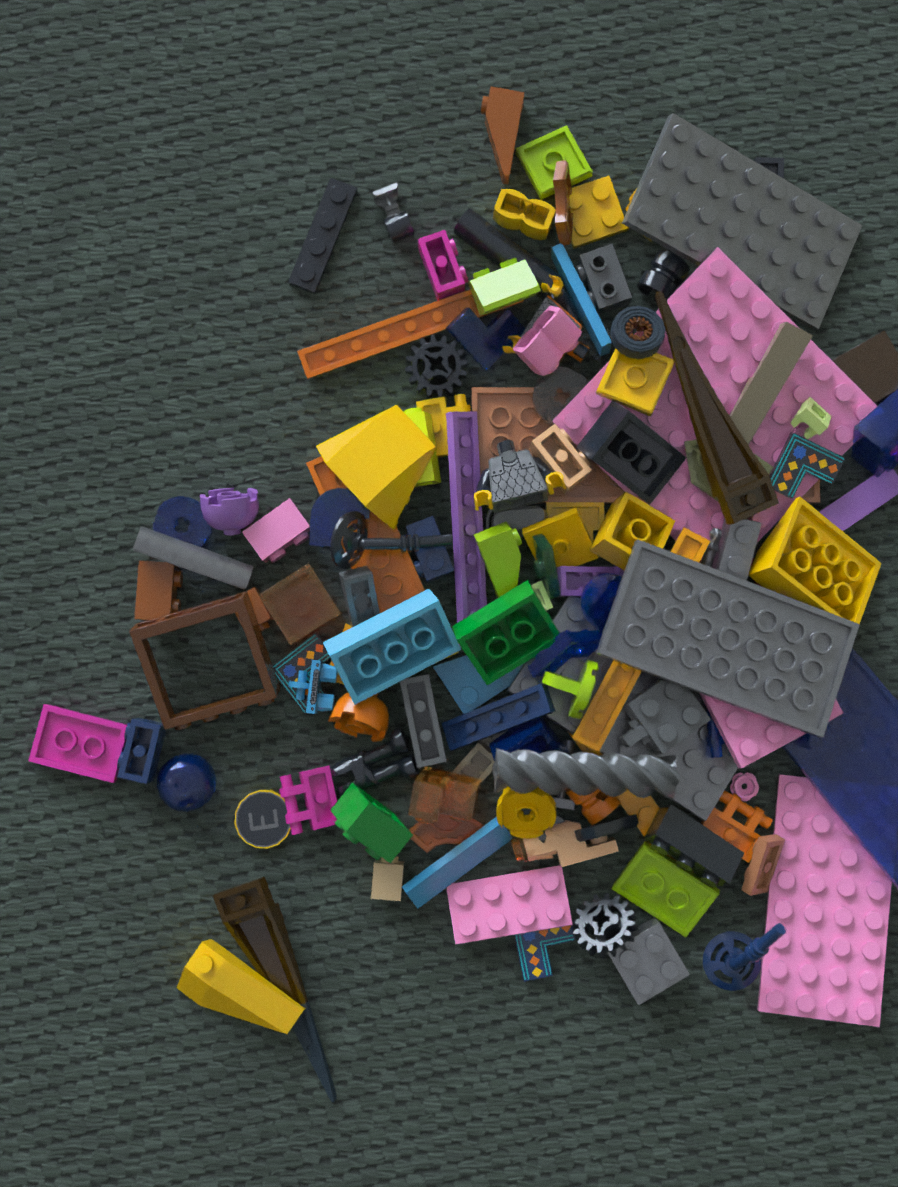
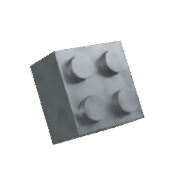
[607,917,690,1005]

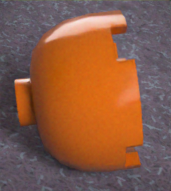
[329,693,389,742]

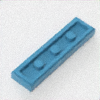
[551,243,612,357]
[402,817,513,908]

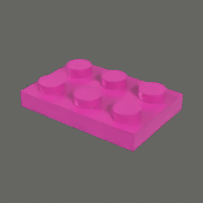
[28,704,127,783]

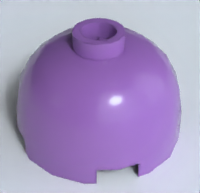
[200,488,259,535]

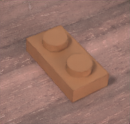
[741,834,785,896]

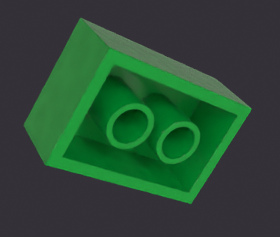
[452,580,563,685]

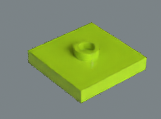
[516,125,593,200]

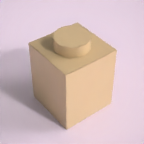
[371,856,404,901]

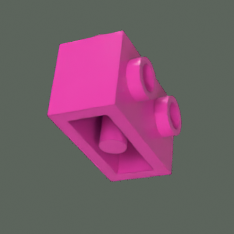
[418,230,468,301]

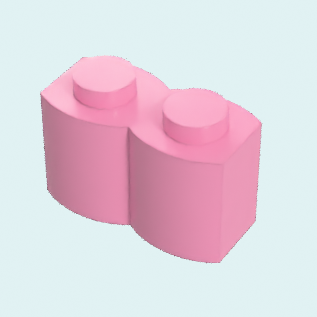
[513,306,582,376]

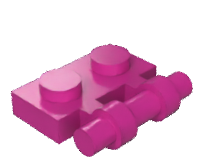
[279,766,337,835]

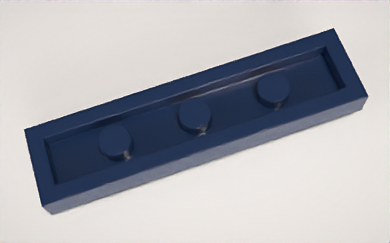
[442,683,556,751]

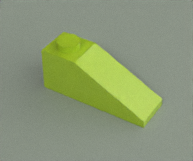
[474,522,522,598]

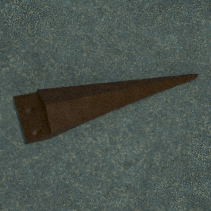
[655,291,779,525]

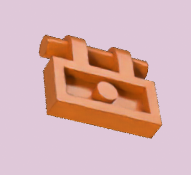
[701,790,773,863]

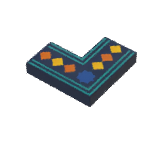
[514,925,575,981]

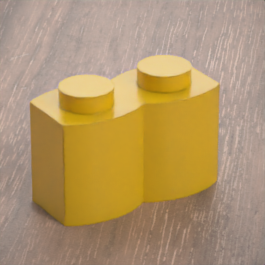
[493,189,556,240]

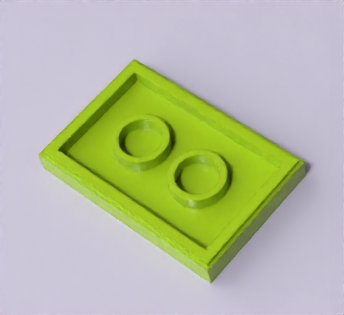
[612,841,719,937]

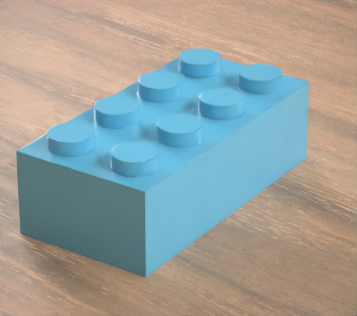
[323,589,461,704]

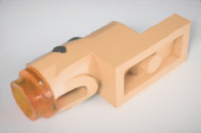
[511,815,619,867]

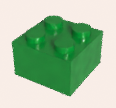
[331,782,413,864]

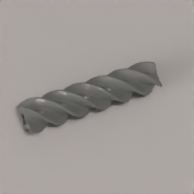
[492,749,680,799]

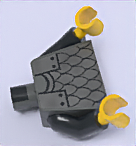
[474,440,566,514]

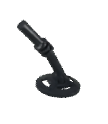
[330,510,453,569]

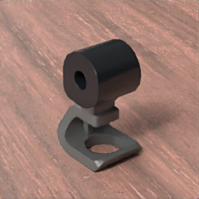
[372,182,414,243]

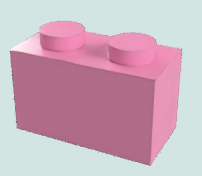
[242,498,312,563]

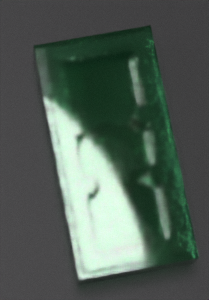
[532,533,561,599]

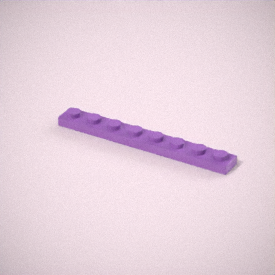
[446,411,487,648]

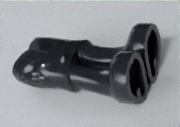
[330,727,421,796]

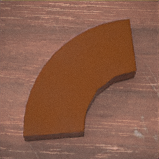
[553,160,573,245]
[409,813,485,853]

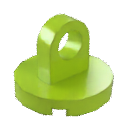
[542,659,599,720]

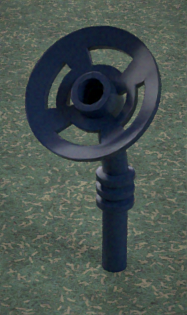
[703,923,786,991]

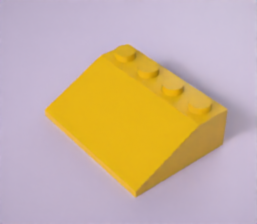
[748,497,882,624]

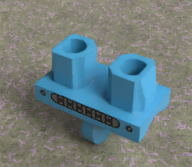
[288,660,338,714]

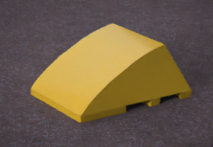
[316,405,437,530]

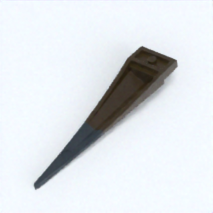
[212,876,337,1102]

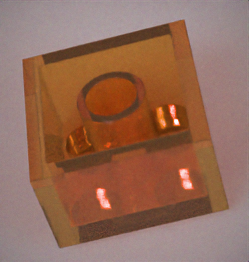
[259,563,343,646]

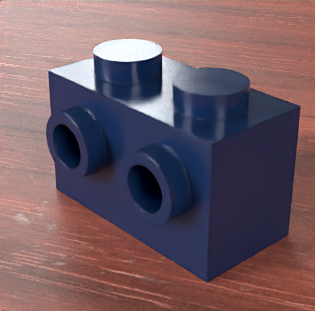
[404,516,454,583]
[117,718,166,784]

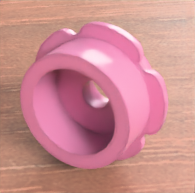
[730,772,759,801]

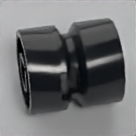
[637,249,690,302]

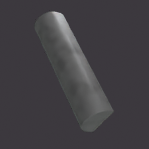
[133,526,253,589]

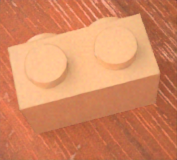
[529,424,592,494]

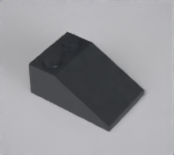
[576,400,687,504]

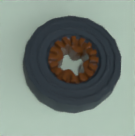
[611,306,665,359]

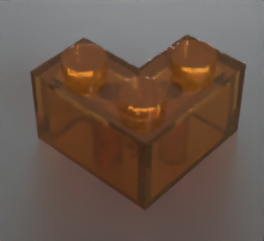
[408,766,482,824]

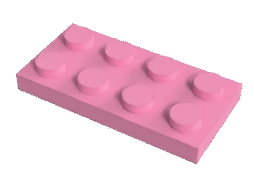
[446,865,573,945]

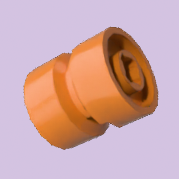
[566,788,621,825]

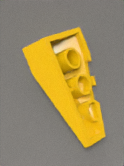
[177,939,305,1034]

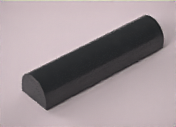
[453,208,562,301]

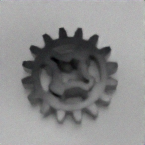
[405,335,468,399]
[572,893,638,959]

